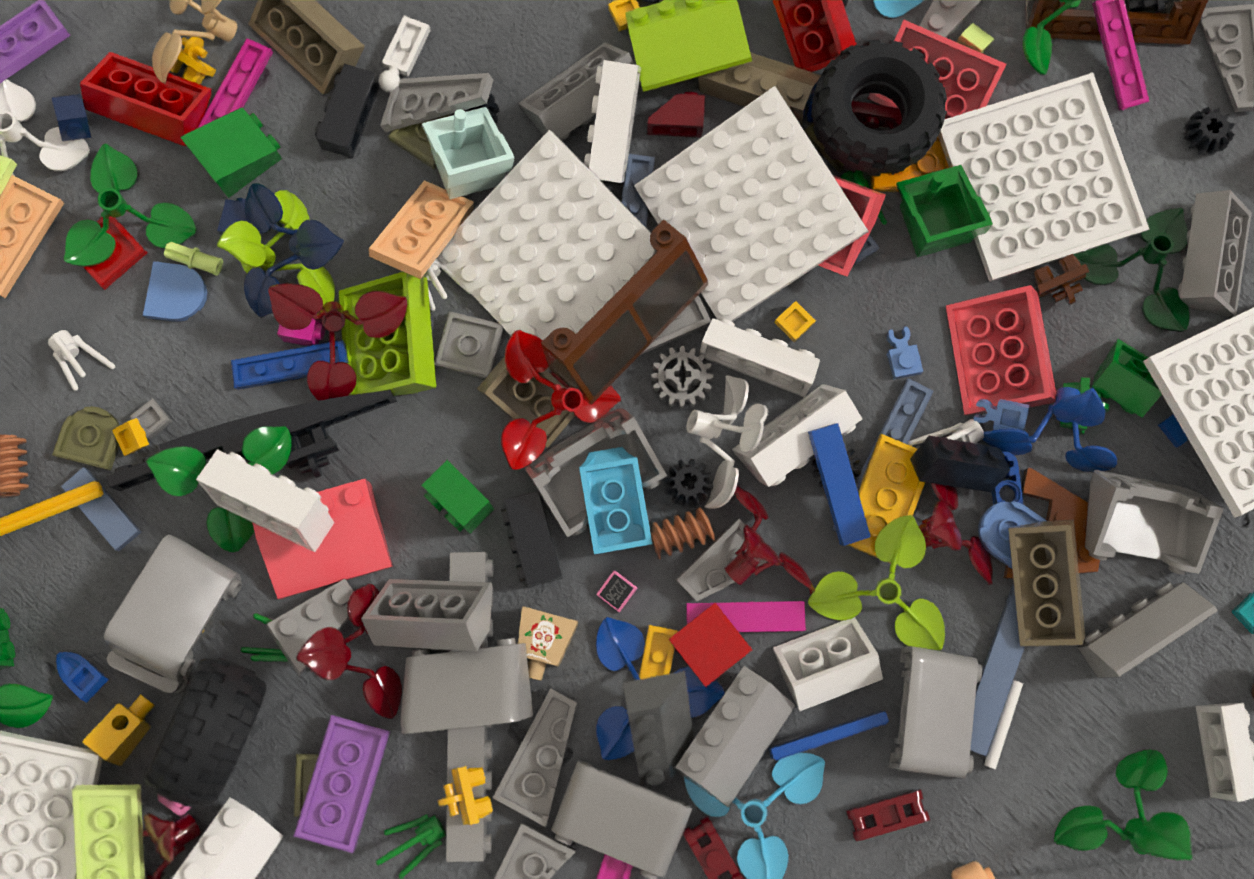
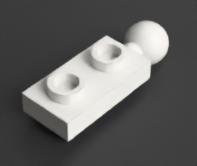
[378,16,431,93]

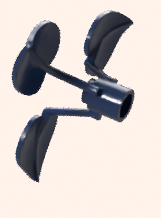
[244,183,344,318]

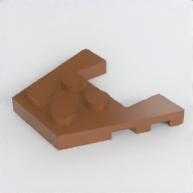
[1003,468,1100,579]

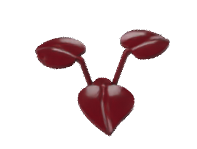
[268,284,407,401]
[918,483,993,585]
[724,486,815,595]
[295,583,402,719]
[143,813,200,879]

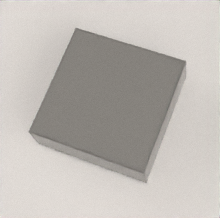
[129,398,173,440]

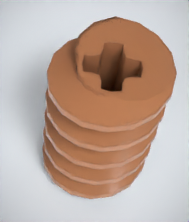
[0,434,29,498]
[650,507,715,560]

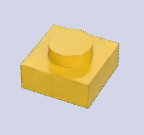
[608,0,640,32]
[774,301,816,342]
[112,418,149,456]

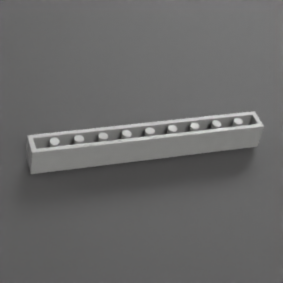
[446,552,494,862]

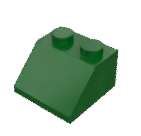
[1092,339,1162,418]

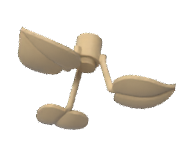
[152,0,237,84]

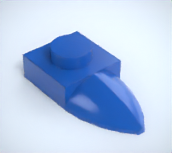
[56,652,109,703]

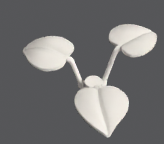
[0,79,90,176]
[686,375,768,509]

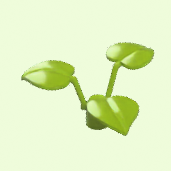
[217,190,335,306]
[808,515,945,651]

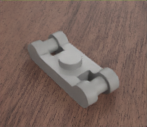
[107,651,188,693]

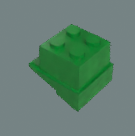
[896,165,993,258]

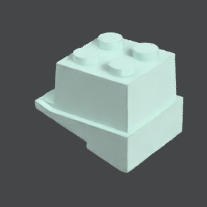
[422,107,514,199]

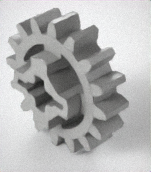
[651,346,714,409]

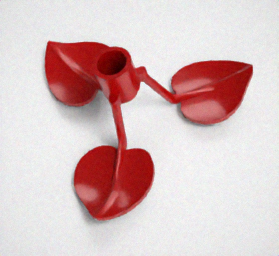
[501,330,621,470]

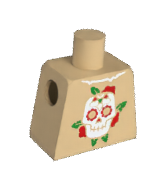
[518,606,578,681]

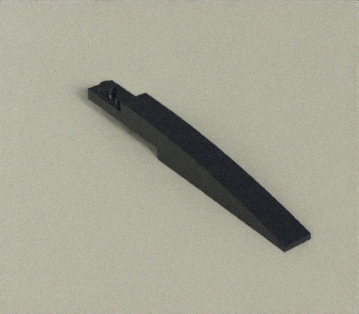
[106,390,397,491]

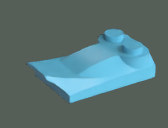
[579,447,652,555]

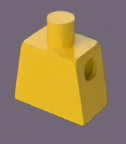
[82,694,155,766]

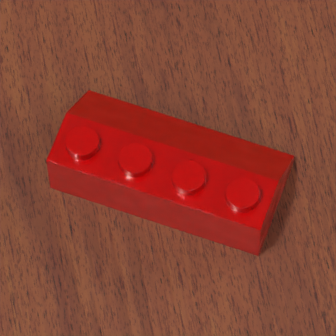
[773,0,857,72]
[80,52,211,147]

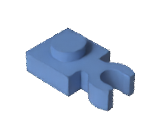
[887,327,923,380]
[973,399,1029,430]

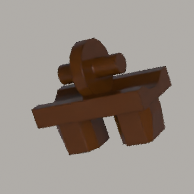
[1033,254,1090,305]

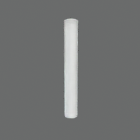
[984,680,1023,770]

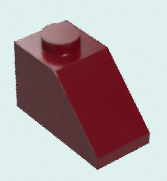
[647,92,705,138]

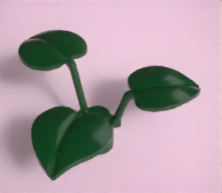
[1074,208,1190,332]

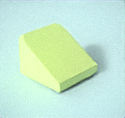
[957,23,994,54]

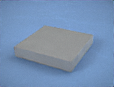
[434,311,504,379]

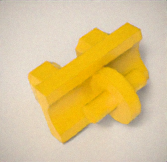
[170,37,216,84]
[438,766,493,825]

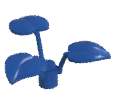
[983,387,1117,472]
[596,617,725,760]

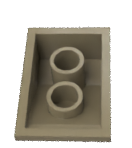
[477,356,575,448]

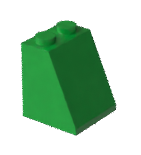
[181,107,282,198]

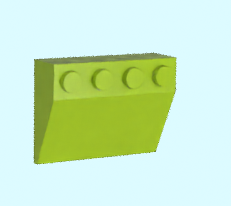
[625,0,752,92]
[339,272,436,396]

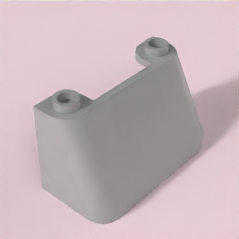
[525,408,667,537]
[1085,470,1224,575]
[104,534,242,683]
[400,638,533,734]
[889,646,982,779]
[551,760,693,879]

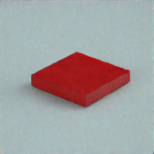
[82,216,148,290]
[668,602,752,687]

